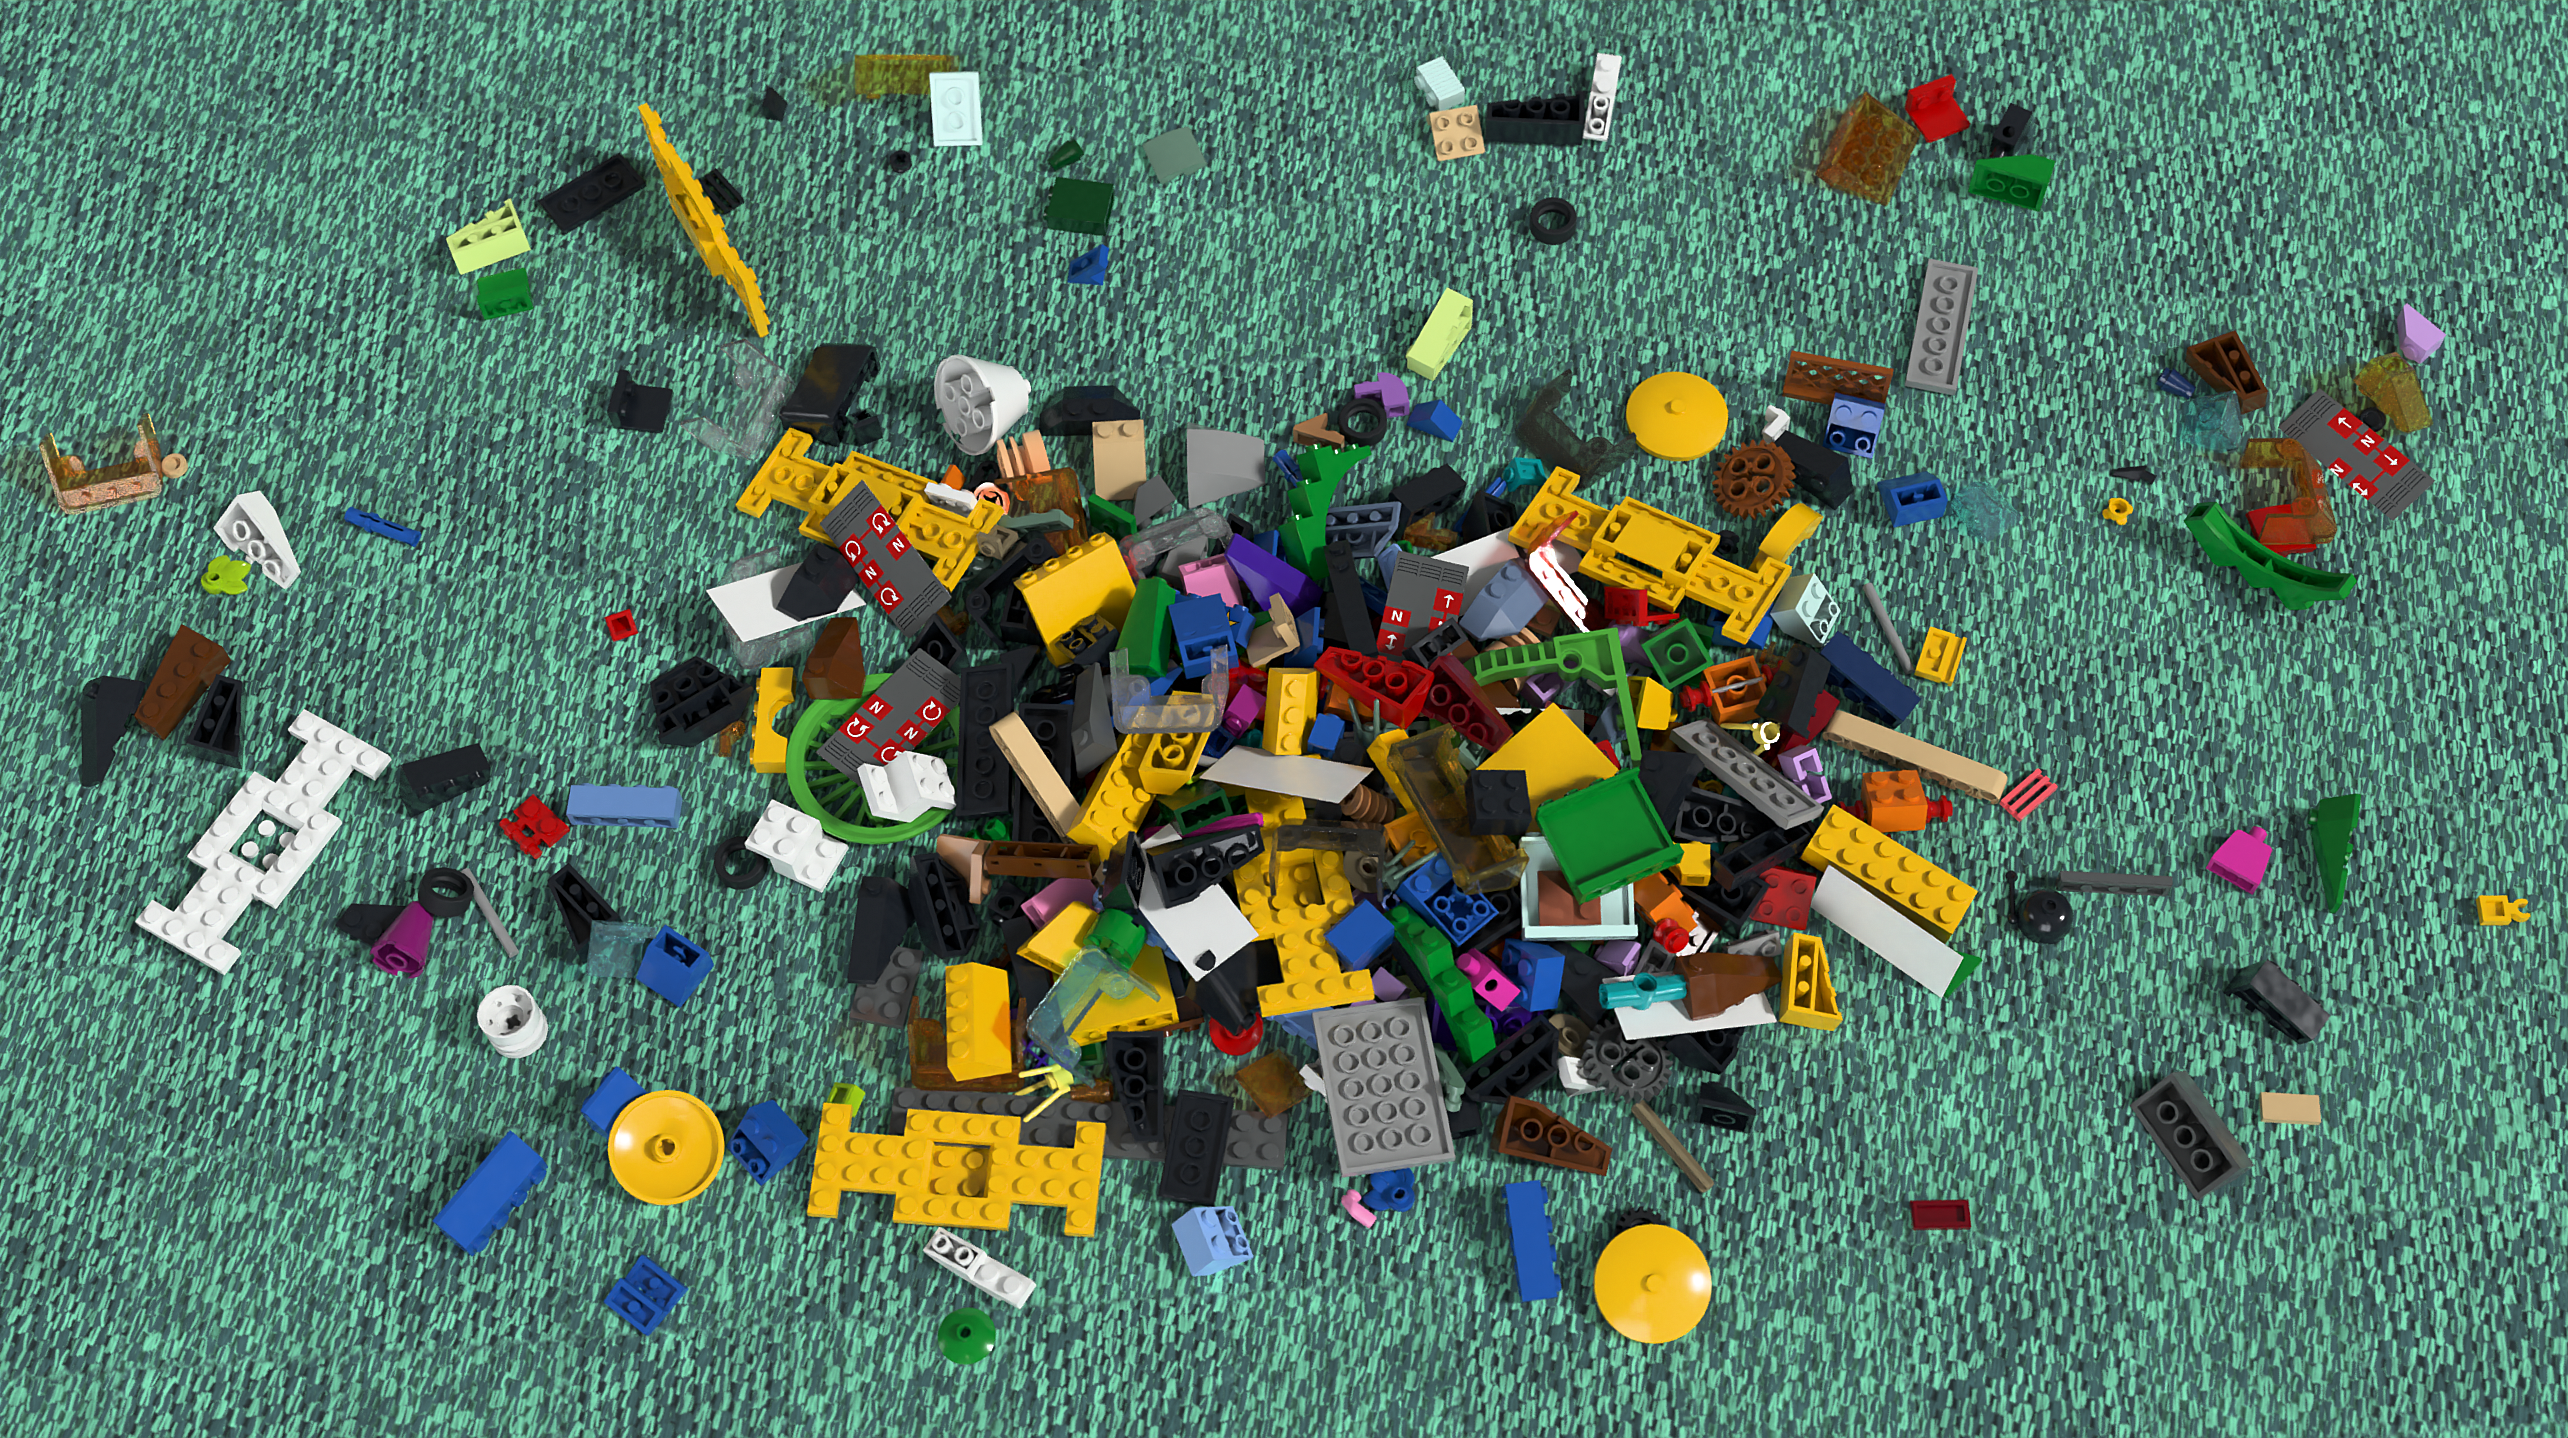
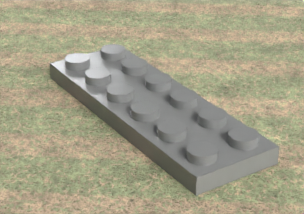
[1904,259,1978,396]
[1669,717,1824,830]

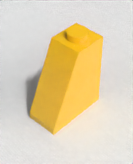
[1016,901,1098,978]

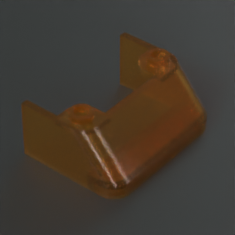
[38,412,163,515]
[2239,438,2337,545]
[994,467,1089,581]
[907,996,1027,1092]

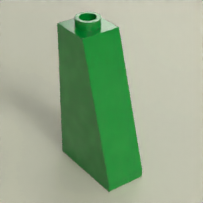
[1110,576,1176,677]

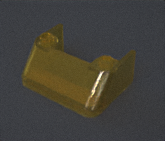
[855,54,959,99]

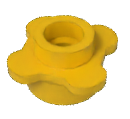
[2102,498,2133,525]

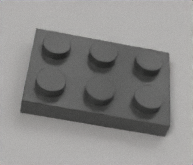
[849,946,925,1030]

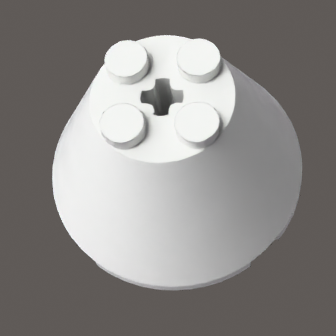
[934,354,1031,455]

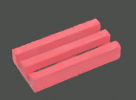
[1999,768,2058,822]

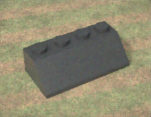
[2130,1070,2254,1201]

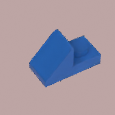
[1067,244,1109,285]

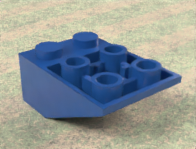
[1168,593,1239,679]
[1395,850,1499,947]

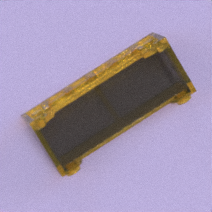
[1387,723,1530,895]

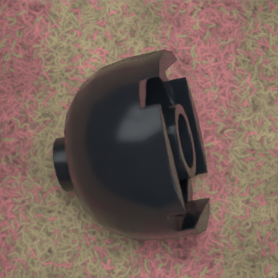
[2017,889,2074,944]

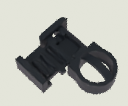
[1030,661,1084,704]

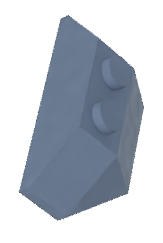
[1325,501,1401,560]
[1458,557,1549,641]

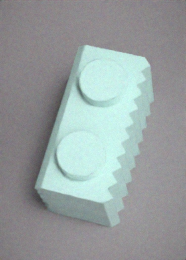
[1414,56,1465,112]

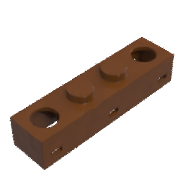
[985,840,1101,880]

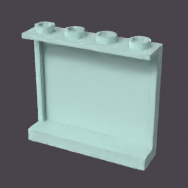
[1519,832,1638,941]

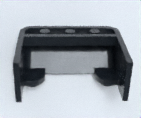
[962,530,1062,650]

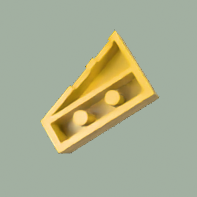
[1778,932,1843,1031]

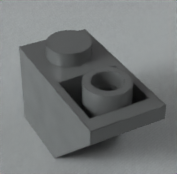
[1131,474,1176,531]

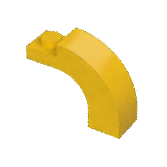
[1748,503,1824,574]

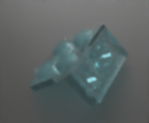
[586,920,657,978]

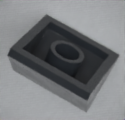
[907,613,970,675]

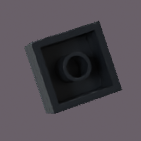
[1464,770,1532,835]

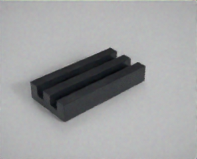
[698,168,745,215]

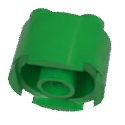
[1083,908,1148,974]

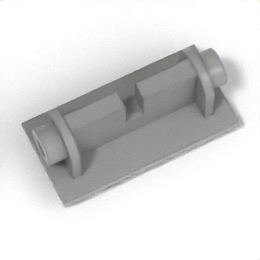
[1721,929,1782,957]

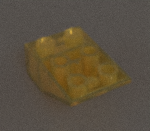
[2353,352,2433,434]

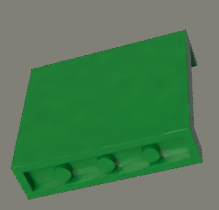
[1535,766,1684,905]

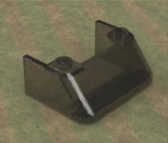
[1514,369,1637,493]
[1268,818,1389,902]

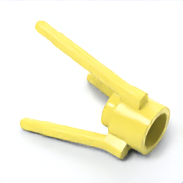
[1720,722,1780,756]
[1013,1062,1074,1123]

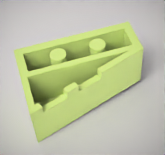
[446,198,531,275]
[1406,288,1473,381]

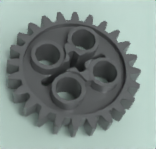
[1581,1017,1673,1104]

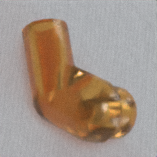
[718,721,746,757]

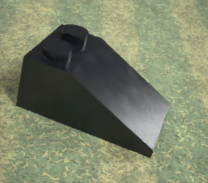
[1098,831,1147,915]

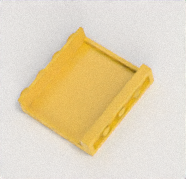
[1013,532,1136,667]
[1475,702,1619,837]
[1052,944,1179,1049]

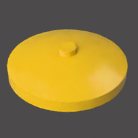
[1626,372,1728,461]
[608,1090,724,1206]
[1593,1224,1711,1343]

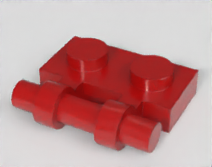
[499,794,570,859]

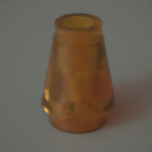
[1070,1077,1114,1104]

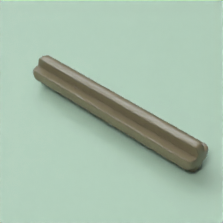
[1631,1100,1714,1193]

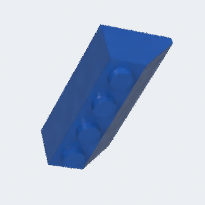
[433,1130,548,1257]

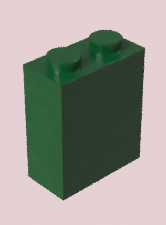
[1043,177,1115,237]
[1156,779,1233,836]

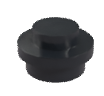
[2359,407,2386,432]

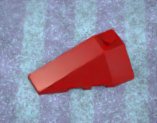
[1314,646,1434,730]

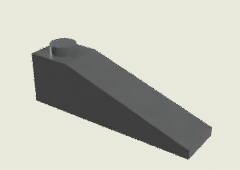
[1071,662,1118,779]

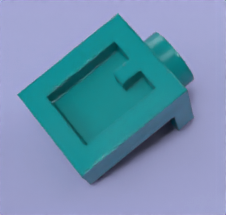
[1503,457,1547,492]

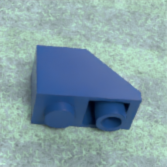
[1308,713,1345,759]

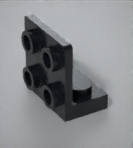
[607,369,674,433]

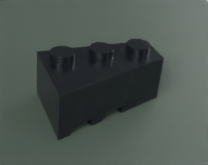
[1754,643,1831,739]
[399,743,491,818]
[547,863,627,965]

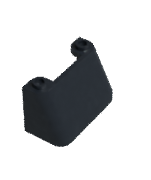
[779,343,881,448]
[1185,938,1284,1036]

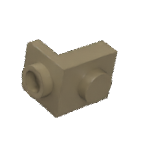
[976,524,1019,560]

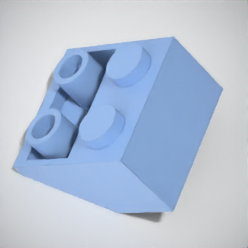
[1171,1206,1254,1276]

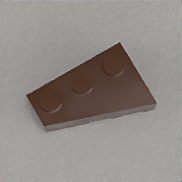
[2185,330,2268,415]

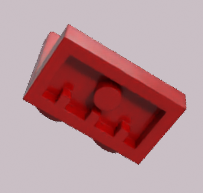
[1904,74,1970,143]
[1605,586,1679,626]
[1752,865,1817,931]

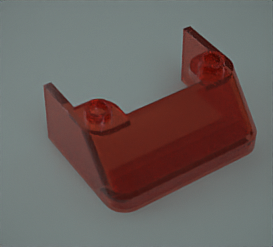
[1525,510,1613,633]

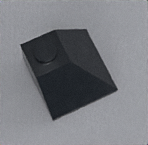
[1462,490,1518,544]
[1693,1081,1756,1134]

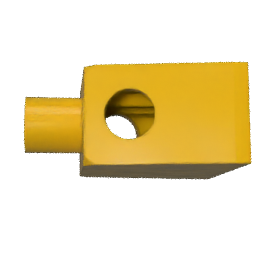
[1627,676,1677,730]

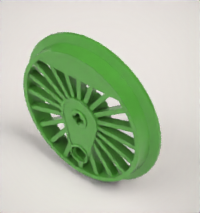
[786,673,960,845]

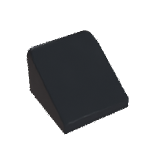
[762,87,788,121]

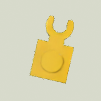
[2476,895,2530,925]

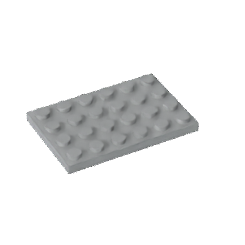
[1312,997,1456,1178]

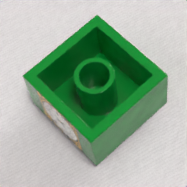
[1639,615,1714,690]

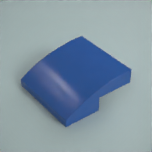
[604,1255,689,1336]

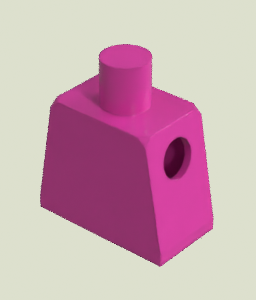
[2206,826,2272,895]
[1456,948,1521,1012]

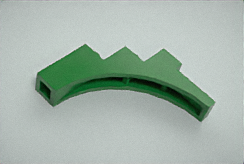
[1278,443,1372,581]
[2184,502,2357,610]
[1383,902,1496,1069]

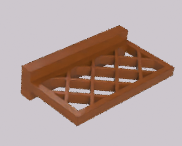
[1782,350,1894,405]

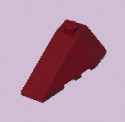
[1421,655,1514,753]
[1758,689,1840,773]

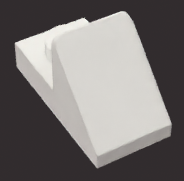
[1558,1056,1606,1097]

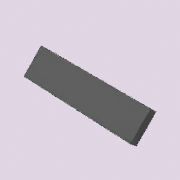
[2055,871,2173,896]

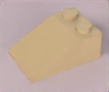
[1092,419,1147,501]

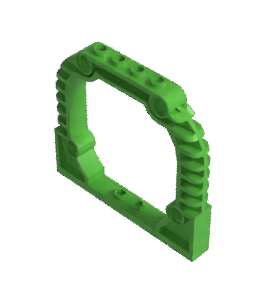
[1429,627,1642,851]

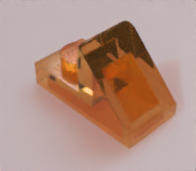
[1404,512,1458,551]

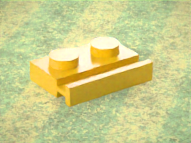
[1914,626,1967,687]

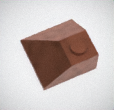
[1537,870,1601,926]

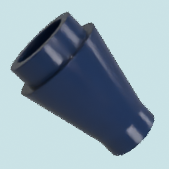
[2155,367,2196,400]

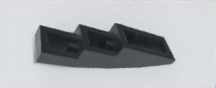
[1000,915,1057,1023]

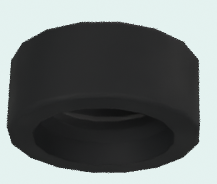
[1529,197,1577,245]
[1339,398,1387,448]
[714,836,768,890]
[418,867,474,917]

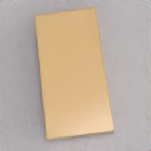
[2259,1092,2321,1125]

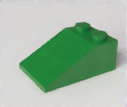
[1968,154,2056,212]

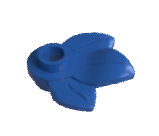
[1362,1168,1415,1212]

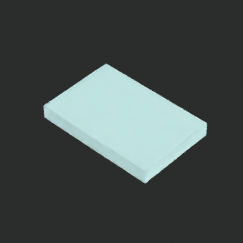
[929,71,983,146]

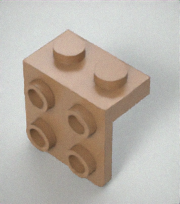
[936,834,992,904]

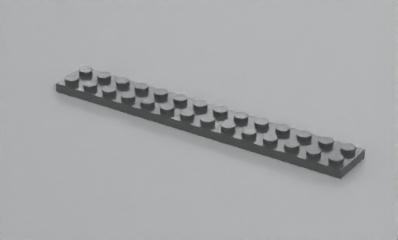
[888,1087,1288,1170]

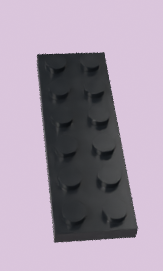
[956,662,1015,820]

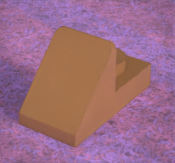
[1293,413,1345,453]

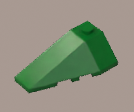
[2307,793,2361,914]

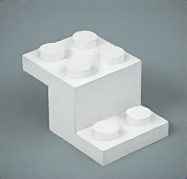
[857,751,956,823]
[745,799,849,893]

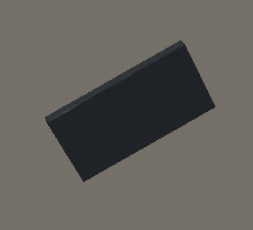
[538,152,646,235]
[1158,1089,1235,1207]

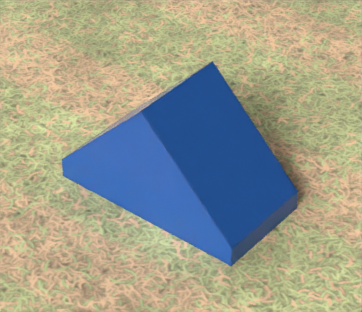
[1406,399,1463,443]

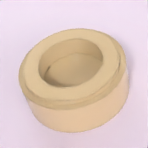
[161,453,188,478]

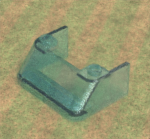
[1026,945,1161,1089]

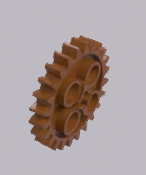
[1712,439,1796,520]

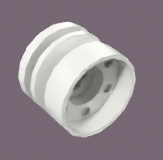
[477,985,548,1058]

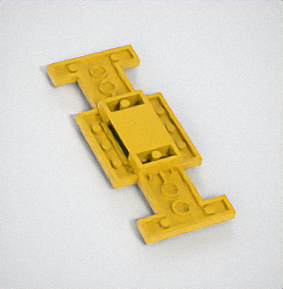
[638,103,770,338]
[735,427,1004,592]
[1508,466,1792,645]
[1214,753,1374,1017]
[807,1103,1106,1238]

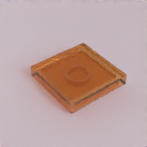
[1235,1049,1314,1119]

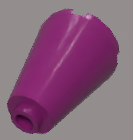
[370,900,435,978]

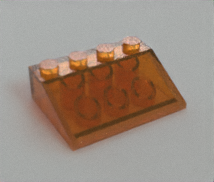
[1815,91,1921,206]

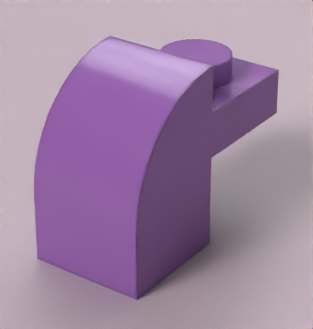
[1354,372,1410,418]

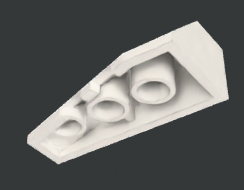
[213,491,301,589]

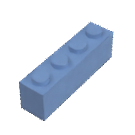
[566,783,682,828]

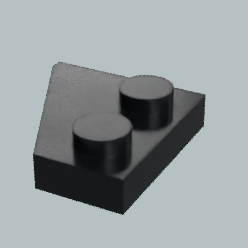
[335,903,406,948]

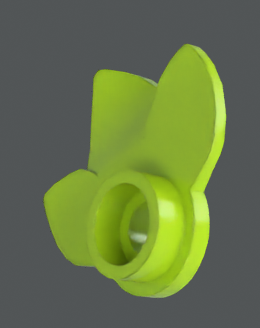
[201,555,251,595]

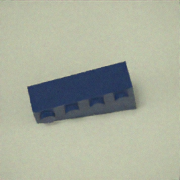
[1817,631,1921,729]

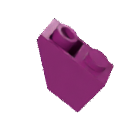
[1217,684,1267,739]

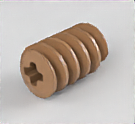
[1339,783,1397,829]

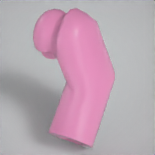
[1341,1189,1377,1228]

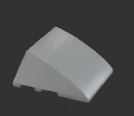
[1187,422,1265,510]

